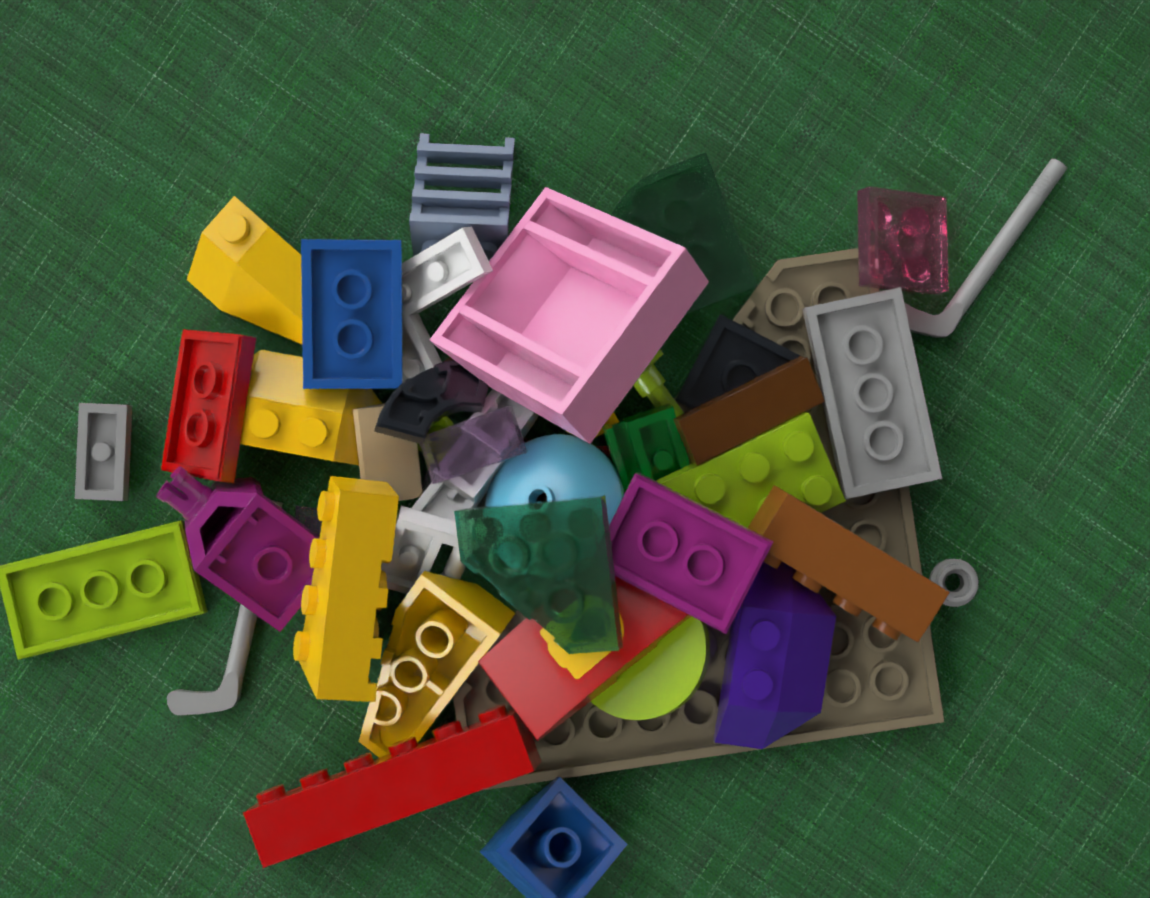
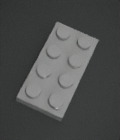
[802,287,942,499]

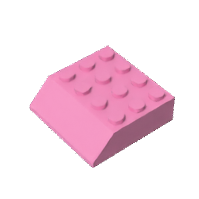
[430,187,709,444]

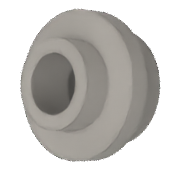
[929,559,978,607]

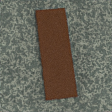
[673,356,825,465]

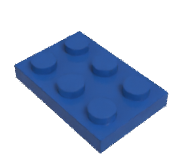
[301,239,402,389]

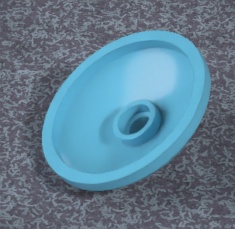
[485,434,624,580]

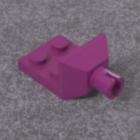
[156,466,319,632]

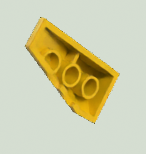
[187,196,302,344]

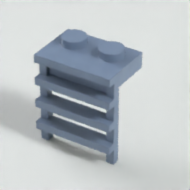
[409,133,515,261]

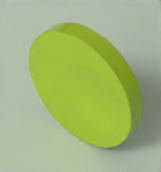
[590,616,710,720]

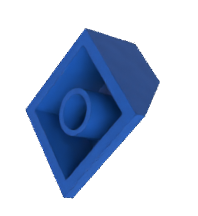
[480,777,628,898]

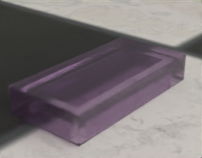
[420,406,527,484]

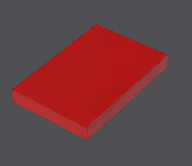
[161,329,256,483]

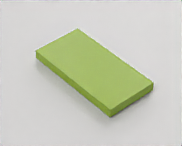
[0,520,208,660]

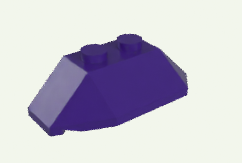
[713,562,836,749]

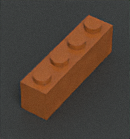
[748,485,950,643]

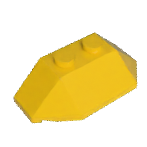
[240,350,382,465]

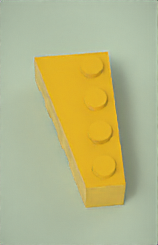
[293,476,399,702]

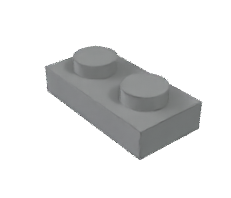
[75,403,132,501]

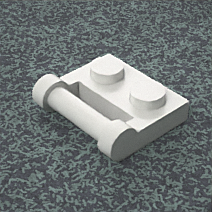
[381,505,486,594]

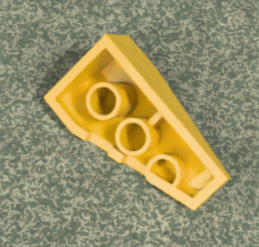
[358,571,516,758]

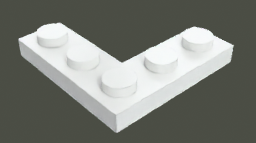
[402,226,493,383]

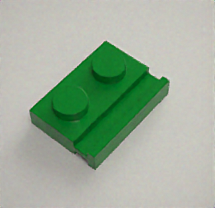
[603,403,690,495]

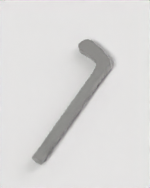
[904,158,1067,338]
[167,500,283,715]

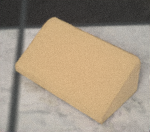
[353,403,423,501]

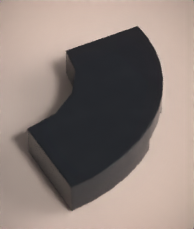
[374,360,489,444]

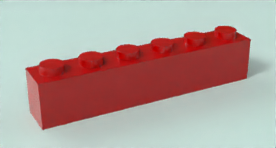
[243,704,542,868]

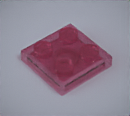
[857,186,949,294]

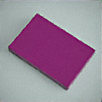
[591,472,773,634]

